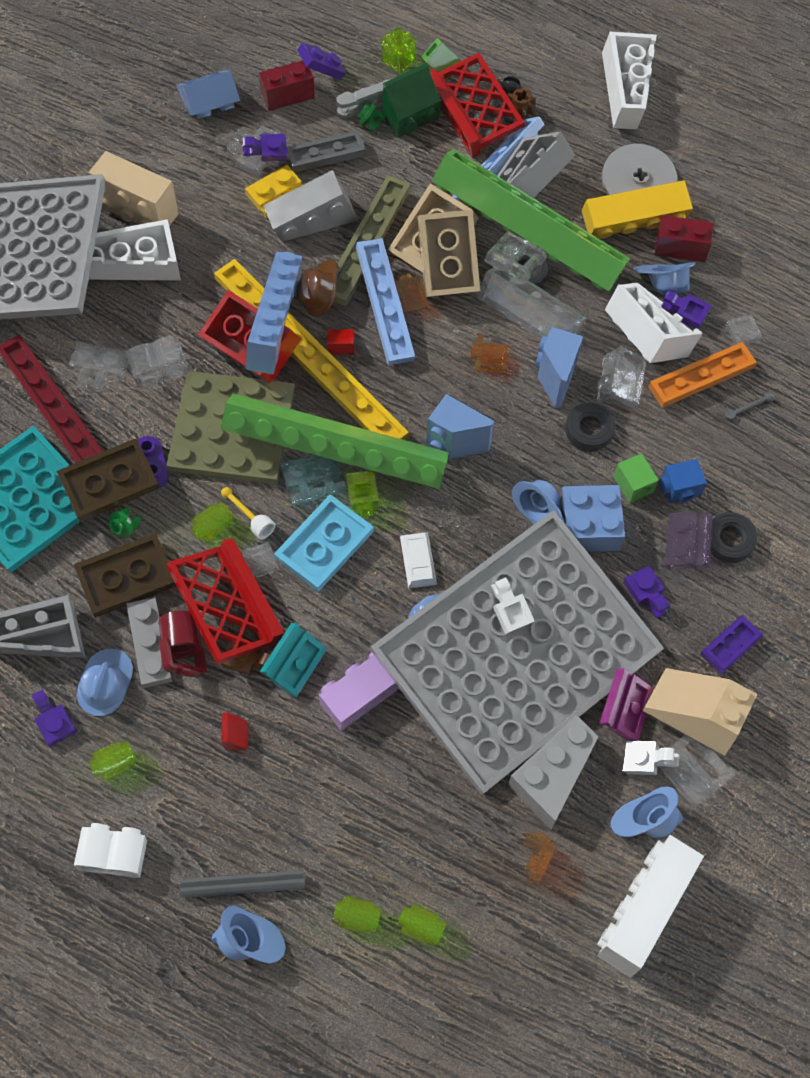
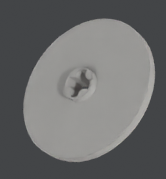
[602,144,677,195]

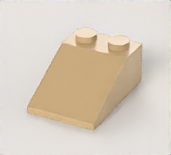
[388,184,479,273]
[643,668,757,756]

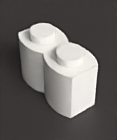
[74,823,147,878]

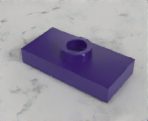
[700,615,763,675]

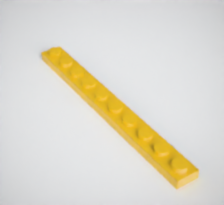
[214,259,409,440]

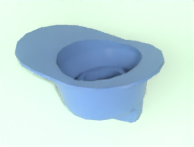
[633,262,696,295]
[512,480,564,525]
[77,649,133,716]
[611,787,683,838]
[212,906,286,964]

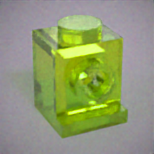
[346,471,379,517]

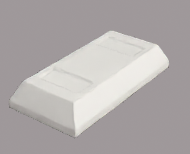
[400,532,437,589]

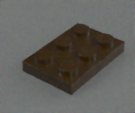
[57,438,159,522]
[74,533,176,618]

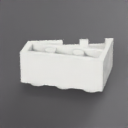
[605,283,703,363]

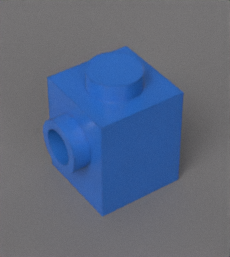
[659,459,707,503]

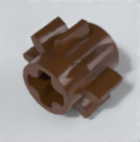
[506,89,536,120]

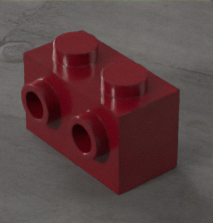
[259,60,315,111]
[654,215,713,262]

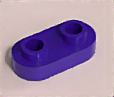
[138,436,168,489]

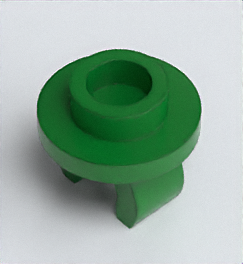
[357,103,385,132]
[109,508,141,538]

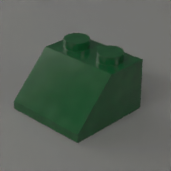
[383,63,441,138]

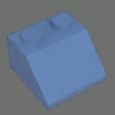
[176,70,240,119]
[535,327,583,409]
[426,394,494,459]

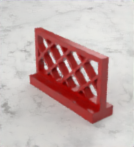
[430,53,525,158]
[166,538,284,664]

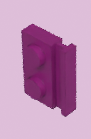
[600,668,654,741]

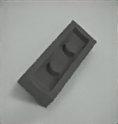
[287,130,366,173]

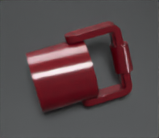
[158,610,207,677]

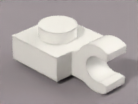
[491,578,534,634]
[623,741,679,775]

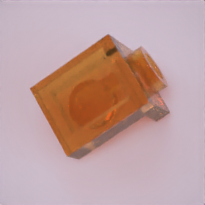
[395,274,429,314]
[470,334,509,373]
[523,832,556,887]

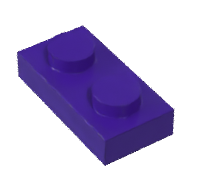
[297,43,346,80]

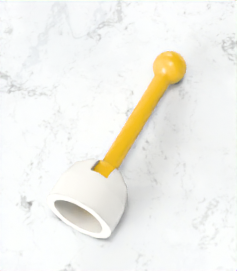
[221,487,276,540]

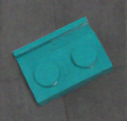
[260,623,327,697]

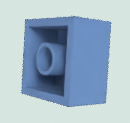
[560,485,625,552]

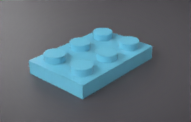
[274,494,374,592]

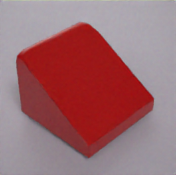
[327,329,354,354]
[221,712,248,751]

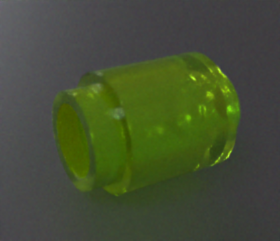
[190,501,234,542]
[89,740,137,781]
[333,895,382,934]
[397,903,447,946]

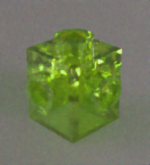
[381,27,416,74]

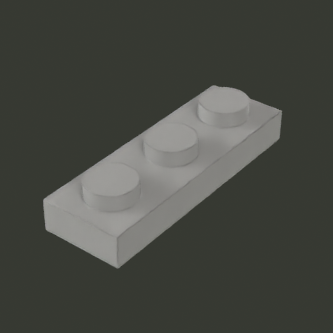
[126,597,172,688]

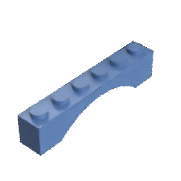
[245,251,302,374]

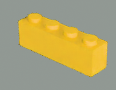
[582,180,693,239]

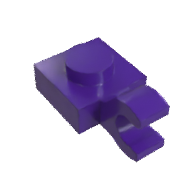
[243,134,287,161]
[661,291,712,330]
[623,566,669,618]
[32,689,77,748]

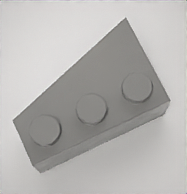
[497,132,575,198]
[0,595,86,659]
[508,715,598,830]

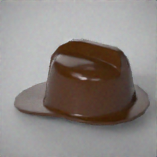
[297,259,338,317]

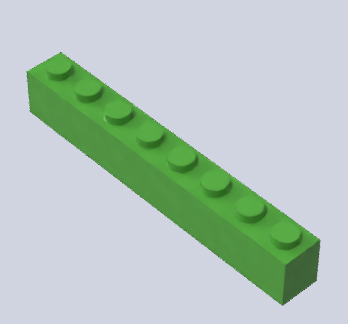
[432,149,630,291]
[220,393,449,489]

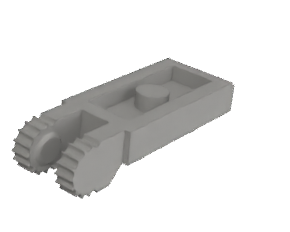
[336,78,393,119]

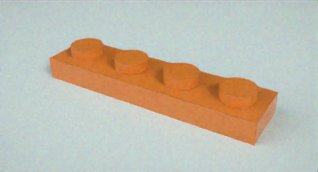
[648,342,757,408]

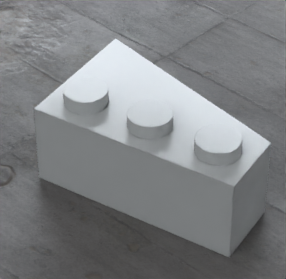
[264,170,359,242]

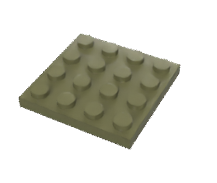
[166,371,295,485]

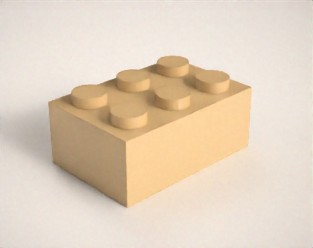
[88,151,179,226]
[417,210,480,297]

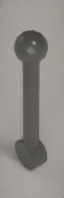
[724,392,775,421]

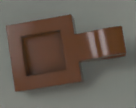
[222,642,271,676]

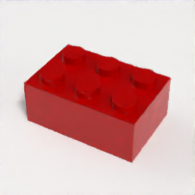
[198,290,301,383]

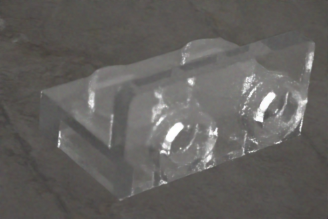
[597,346,647,408]

